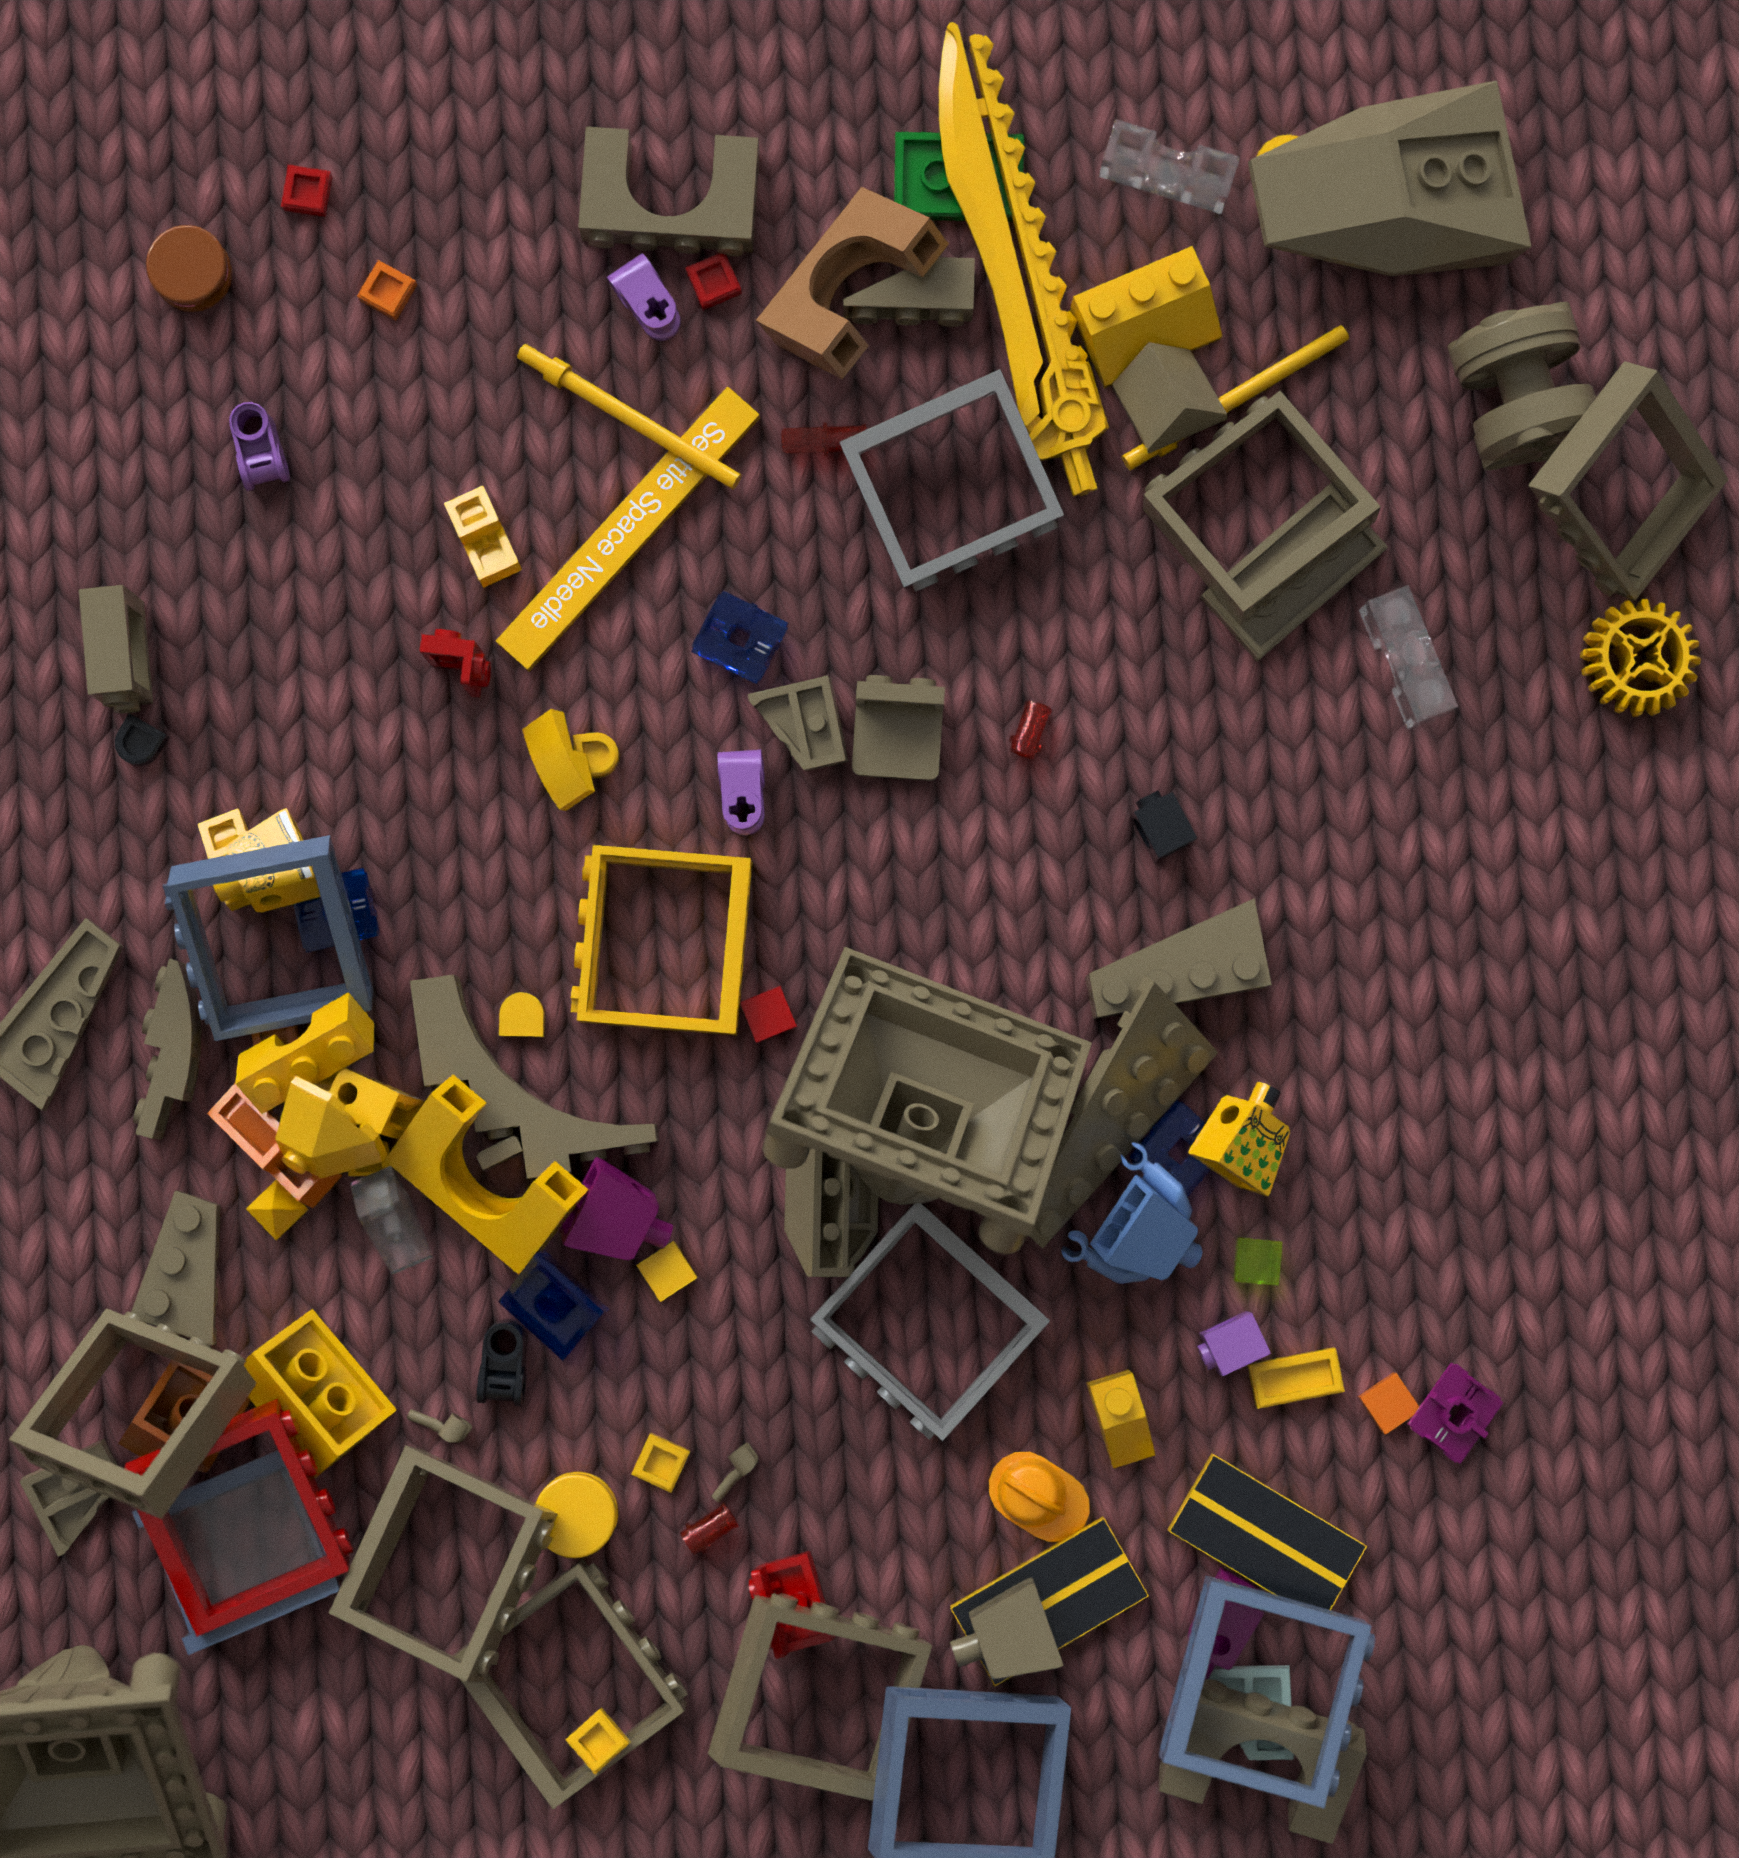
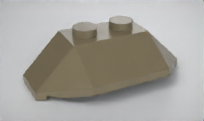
[784,1148,878,1277]

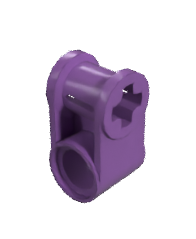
[607,253,681,341]
[229,402,290,491]
[718,749,765,836]

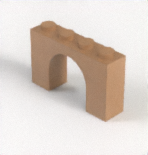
[756,187,949,379]

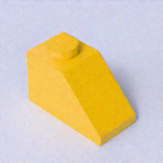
[1086,1370,1155,1469]

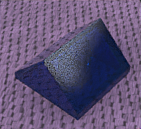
[498,1250,610,1361]

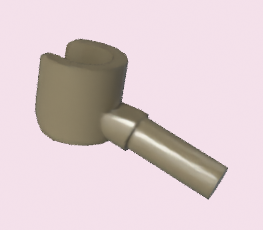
[407,1409,472,1443]
[711,1443,758,1503]

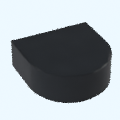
[115,713,169,766]

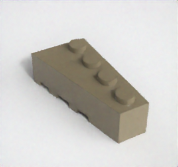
[1085,898,1271,1020]

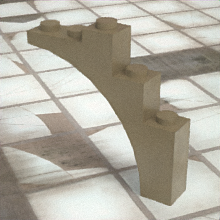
[410,974,659,1179]

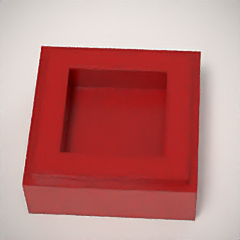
[281,165,333,217]
[685,253,742,310]
[740,986,797,1043]

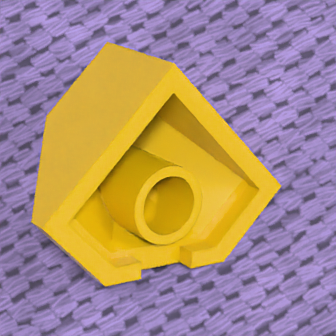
[275,1076,388,1178]

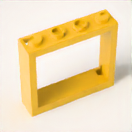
[571,845,752,1036]

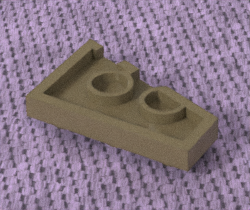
[131,1190,220,1345]

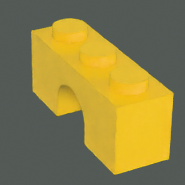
[235,992,374,1114]

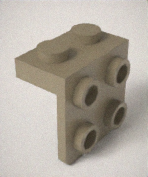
[852,675,945,781]

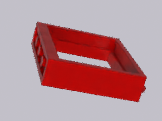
[124,1398,354,1637]

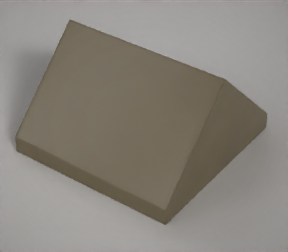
[1112,342,1228,453]

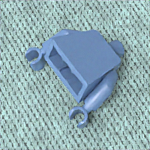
[1061,1142,1202,1284]

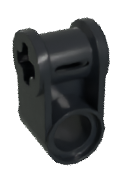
[477,1319,528,1407]

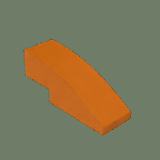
[207,1083,342,1208]

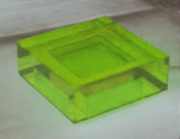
[1233,1237,1283,1286]

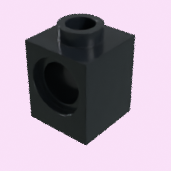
[1130,790,1197,863]

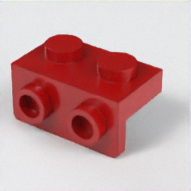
[419,629,491,698]
[749,1551,835,1659]

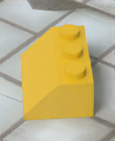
[1070,246,1222,388]
[243,1309,397,1478]

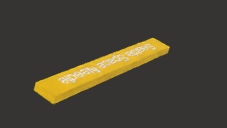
[496,386,760,672]

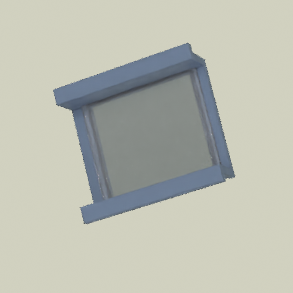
[132,1450,344,1655]

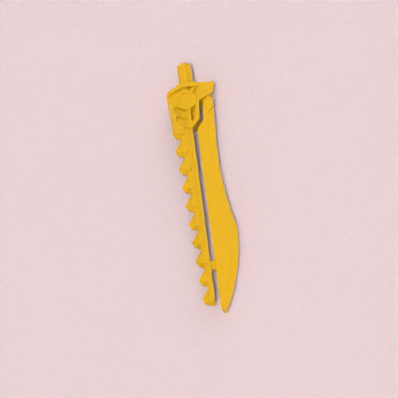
[939,22,1109,497]

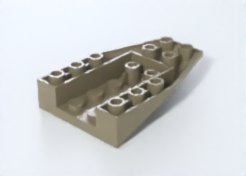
[1248,80,1531,276]

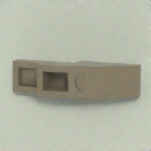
[133,959,201,1139]

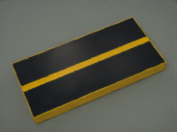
[1167,1453,1367,1610]
[950,1516,1149,1686]

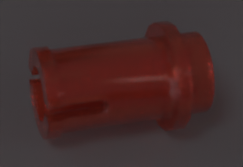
[1008,700,1052,759]
[680,1502,740,1555]

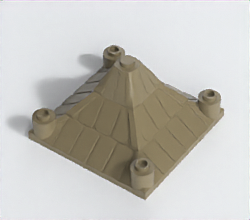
[762,947,1092,1254]
[0,1645,228,1858]

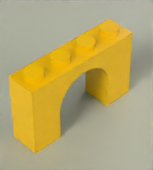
[385,1074,589,1275]

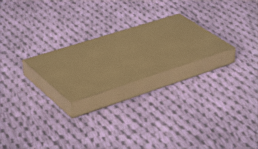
[1200,483,1388,662]

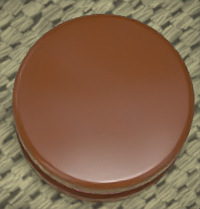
[146,225,232,312]

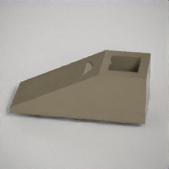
[843,257,975,327]

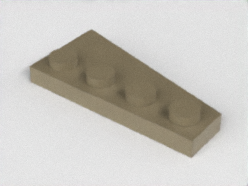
[0,918,124,1111]

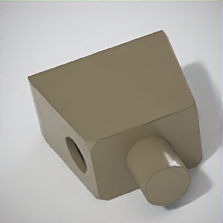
[950,1577,1064,1679]

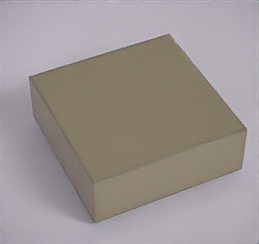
[476,1135,523,1170]

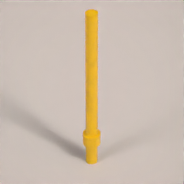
[1122,325,1349,471]
[517,344,742,490]

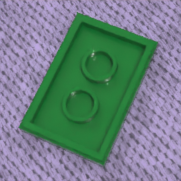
[894,132,1024,222]

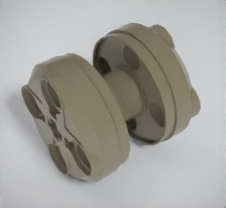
[1447,302,1597,471]

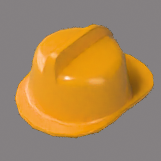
[989,1452,1090,1542]

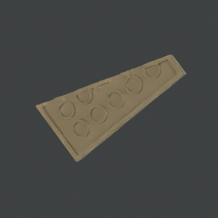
[1029,975,1218,1249]

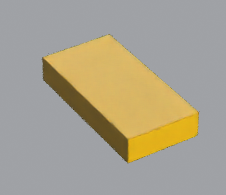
[1247,1347,1345,1409]

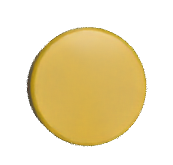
[536,1471,618,1558]

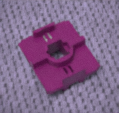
[1408,1363,1503,1464]

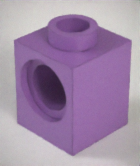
[1197,1311,1271,1376]

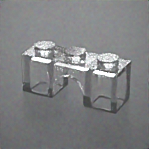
[1099,119,1240,214]
[1359,585,1458,730]

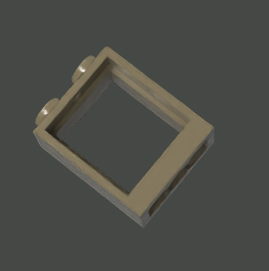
[78,585,153,714]

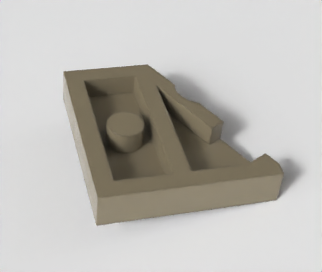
[748,676,849,771]
[19,1439,118,1557]

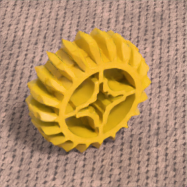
[1580,599,1701,717]

